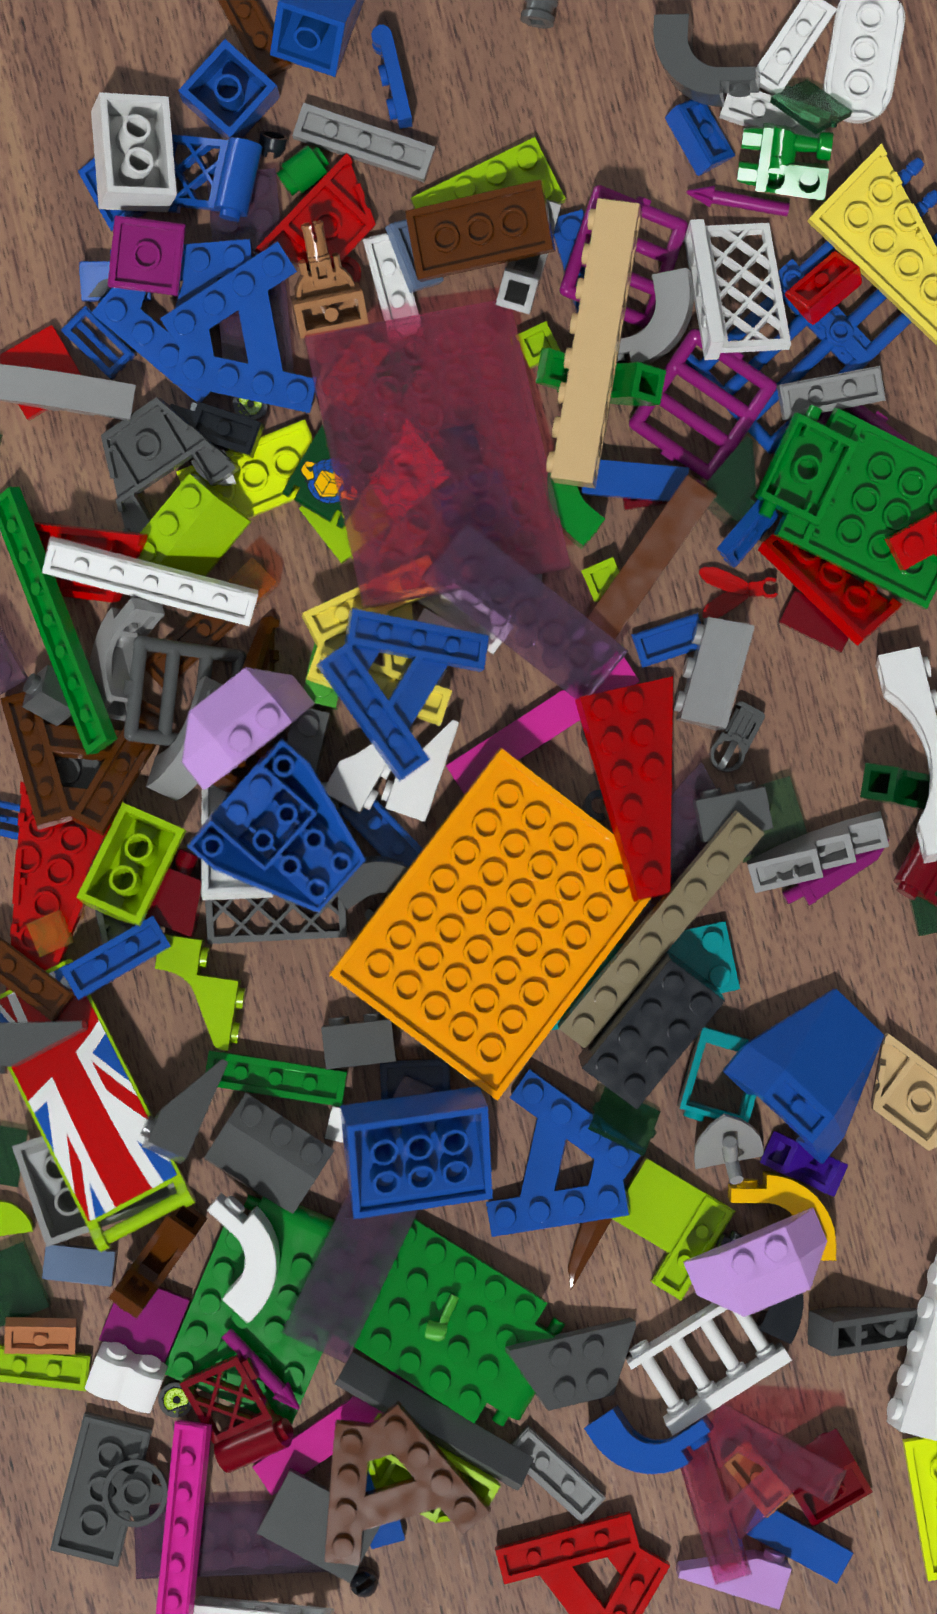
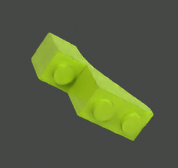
[155,933,246,1051]

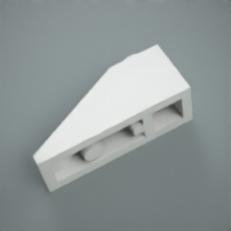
[381,720,459,822]

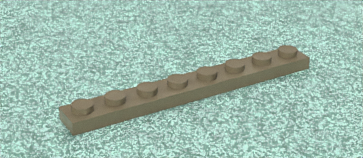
[557,809,765,1049]

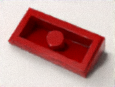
[785,251,862,325]

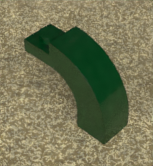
[860,763,930,810]

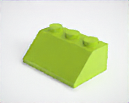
[139,473,252,576]
[76,802,186,926]

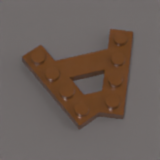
[0,692,160,836]
[324,1401,491,1565]

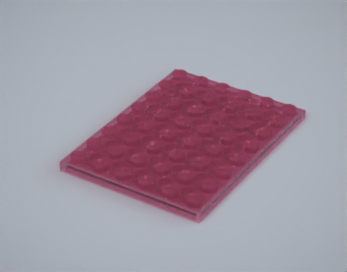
[304,300,570,609]

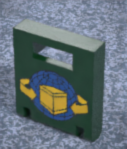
[282,421,385,530]

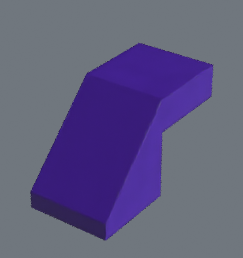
[760,1131,848,1197]

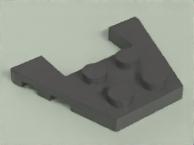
[101,397,240,533]

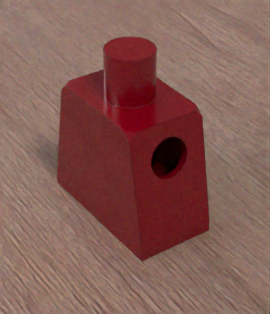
[144,849,202,937]

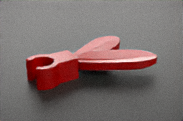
[699,567,778,619]

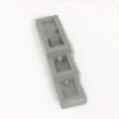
[0,364,136,421]
[747,811,889,893]

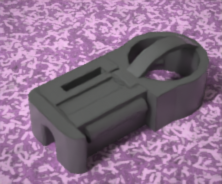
[709,701,765,772]

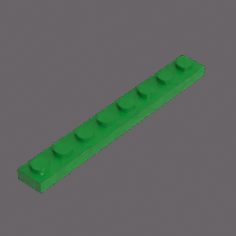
[0,486,117,755]

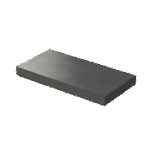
[50,1412,153,1567]

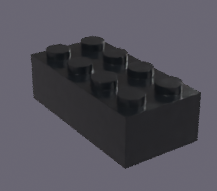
[578,951,725,1109]

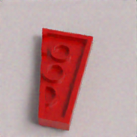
[758,533,903,646]

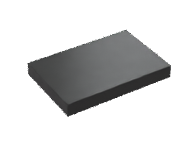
[257,1468,380,1583]

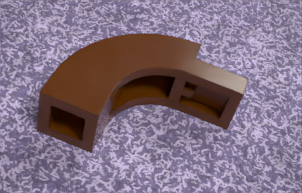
[108,1205,208,1319]

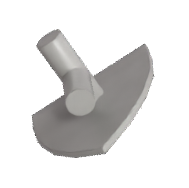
[694,1113,764,1184]

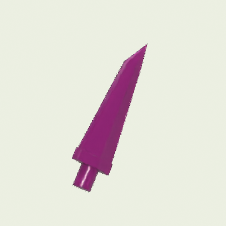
[782,839,890,906]

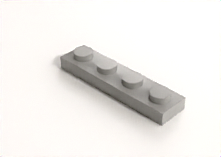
[292,102,435,183]

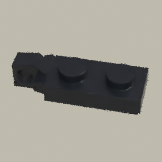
[170,402,265,458]

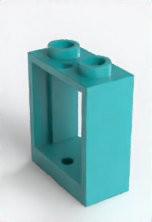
[677,1026,756,1123]

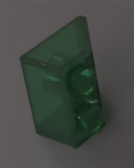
[705,436,756,526]

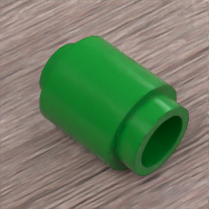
[276,145,329,196]

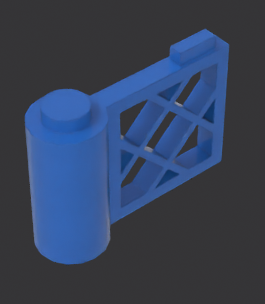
[168,134,263,222]

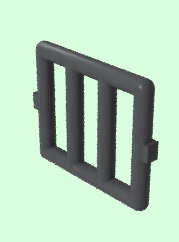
[123,636,247,746]

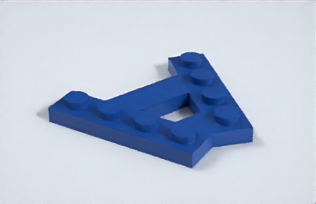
[92,239,252,403]
[160,241,317,413]
[316,608,489,781]
[486,1069,644,1237]

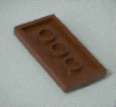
[405,179,556,282]

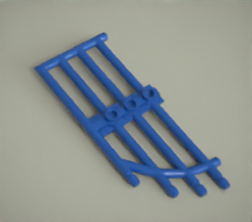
[685,157,937,456]

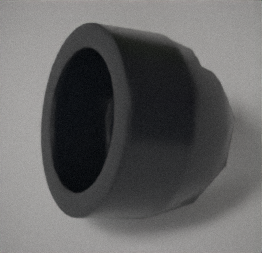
[258,131,288,159]
[350,1567,378,1598]

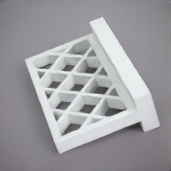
[684,219,791,360]

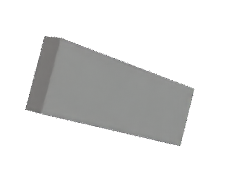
[777,366,886,420]
[511,1425,606,1524]

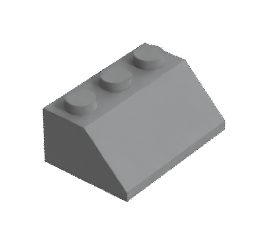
[673,617,755,731]

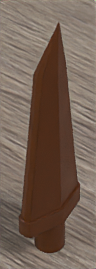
[568,1218,612,1290]

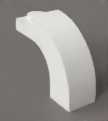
[207,1193,280,1323]

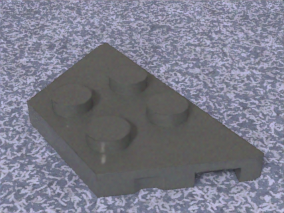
[505,1318,636,1411]

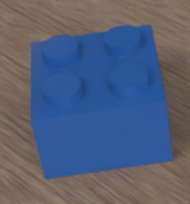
[178,39,280,140]

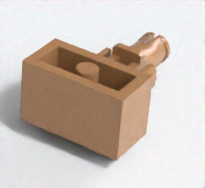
[290,220,369,339]

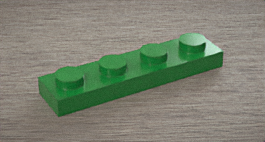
[205,1049,348,1107]

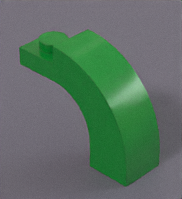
[535,348,666,406]
[546,431,606,550]

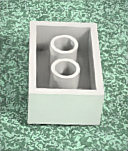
[91,92,177,212]

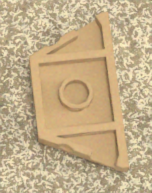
[871,1032,937,1151]

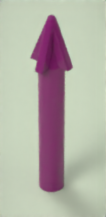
[686,186,790,217]
[221,1328,300,1410]

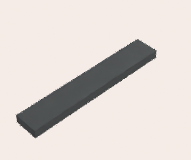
[335,1352,534,1491]

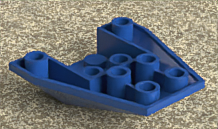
[187,739,366,913]
[722,988,884,1164]

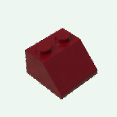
[776,1428,873,1527]

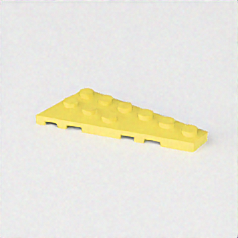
[807,143,937,346]

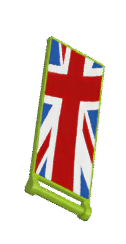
[0,959,196,1252]

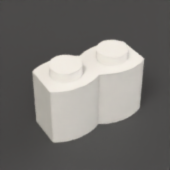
[85,1342,168,1413]

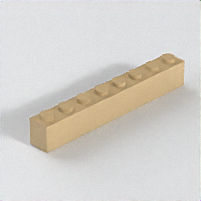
[546,198,642,489]

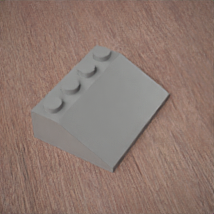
[12,1098,177,1247]

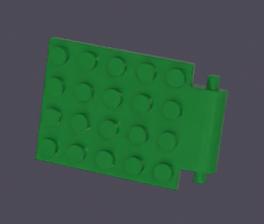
[755,405,937,609]
[165,1195,358,1425]
[331,1212,566,1426]

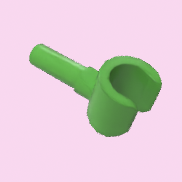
[425,1294,459,1342]

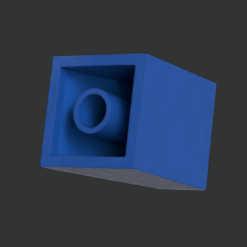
[270,0,364,77]

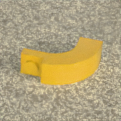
[728,1171,836,1261]

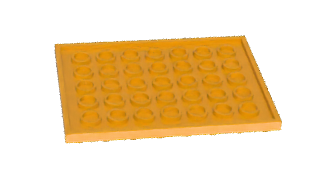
[329,748,651,1101]

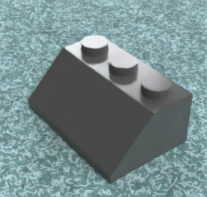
[204,1093,335,1214]

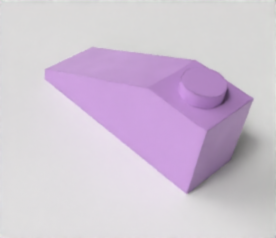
[675,1548,792,1610]

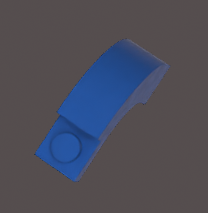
[584,1405,714,1474]

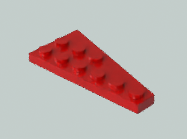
[575,676,673,902]
[6,781,114,991]

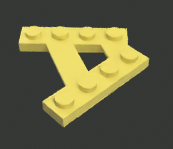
[302,555,452,726]

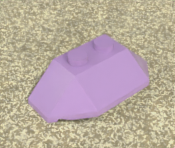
[181,668,315,791]
[683,1207,827,1317]

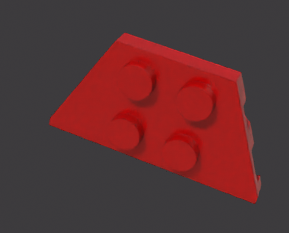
[255,153,376,271]
[34,522,147,603]

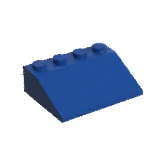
[340,1086,493,1219]

